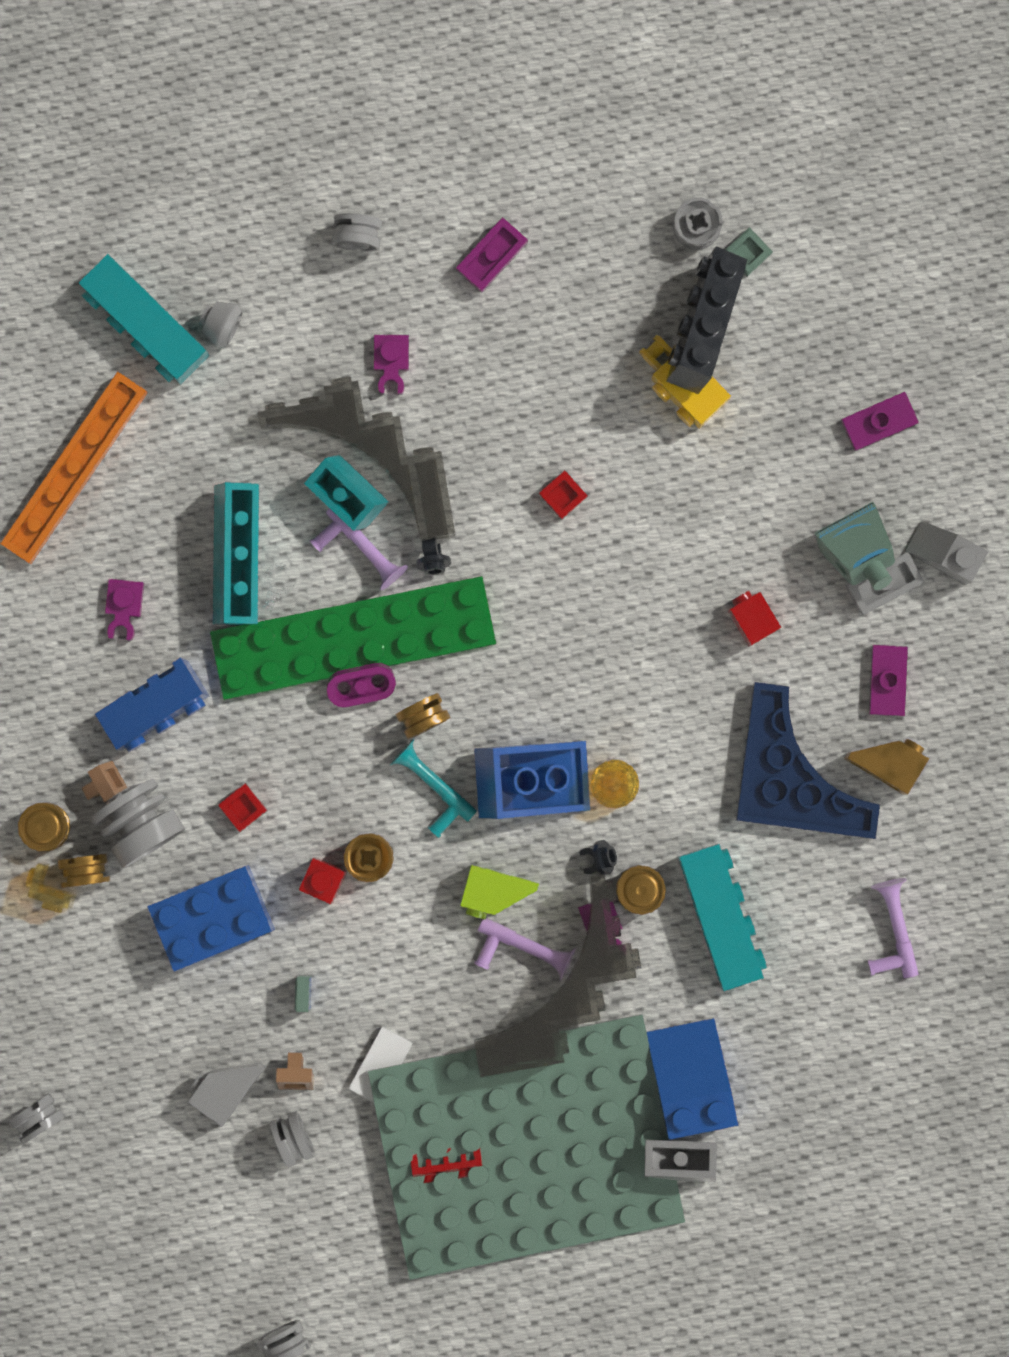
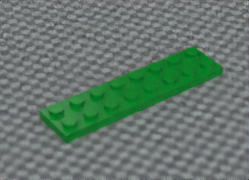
[210,576,497,700]

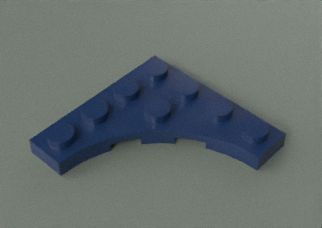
[736,682,880,839]

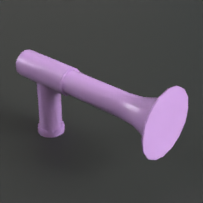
[310,508,408,590]
[868,878,919,978]
[474,918,576,981]

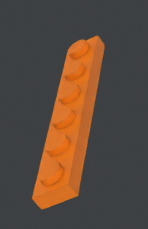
[0,371,148,564]

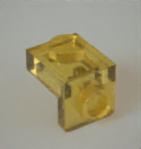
[25,862,77,913]

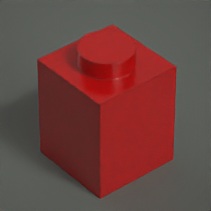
[728,591,782,647]
[299,857,347,904]

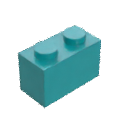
[304,455,389,531]

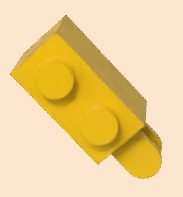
[639,335,731,429]

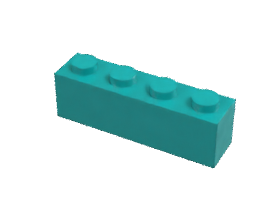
[79,254,210,385]
[213,482,259,625]
[678,844,767,991]

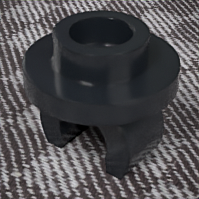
[416,538,451,575]
[579,840,617,875]

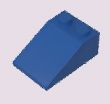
[474,741,590,819]
[647,1018,739,1140]

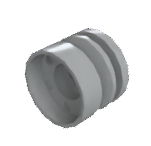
[91,779,185,868]

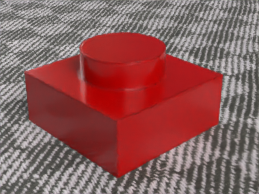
[539,470,588,520]
[218,783,268,832]

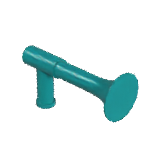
[389,739,477,838]

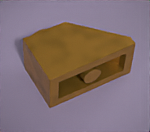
[844,739,929,795]

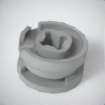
[673,197,723,250]
[332,213,382,252]
[8,1094,65,1145]
[270,1111,315,1168]
[255,1320,311,1357]

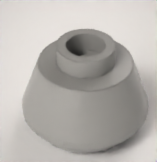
[199,302,243,348]

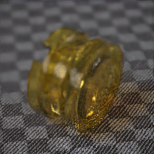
[590,760,639,809]

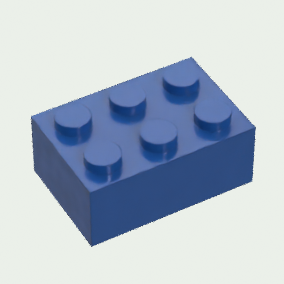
[147,865,275,972]

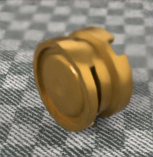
[395,693,451,739]
[18,803,70,851]
[344,833,394,882]
[58,853,110,888]
[616,865,666,915]

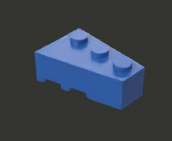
[95,657,210,753]

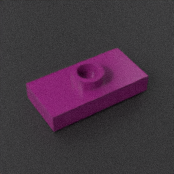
[841,392,919,451]
[869,645,908,716]

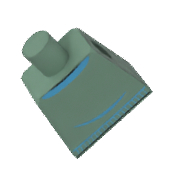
[815,502,895,590]

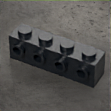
[666,246,748,394]

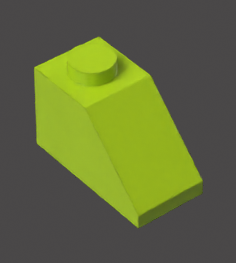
[460,865,539,920]

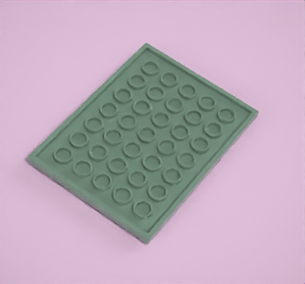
[368,1014,685,1280]

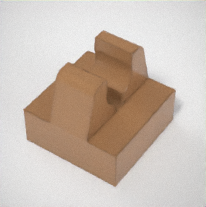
[81,760,128,802]
[276,1052,314,1090]

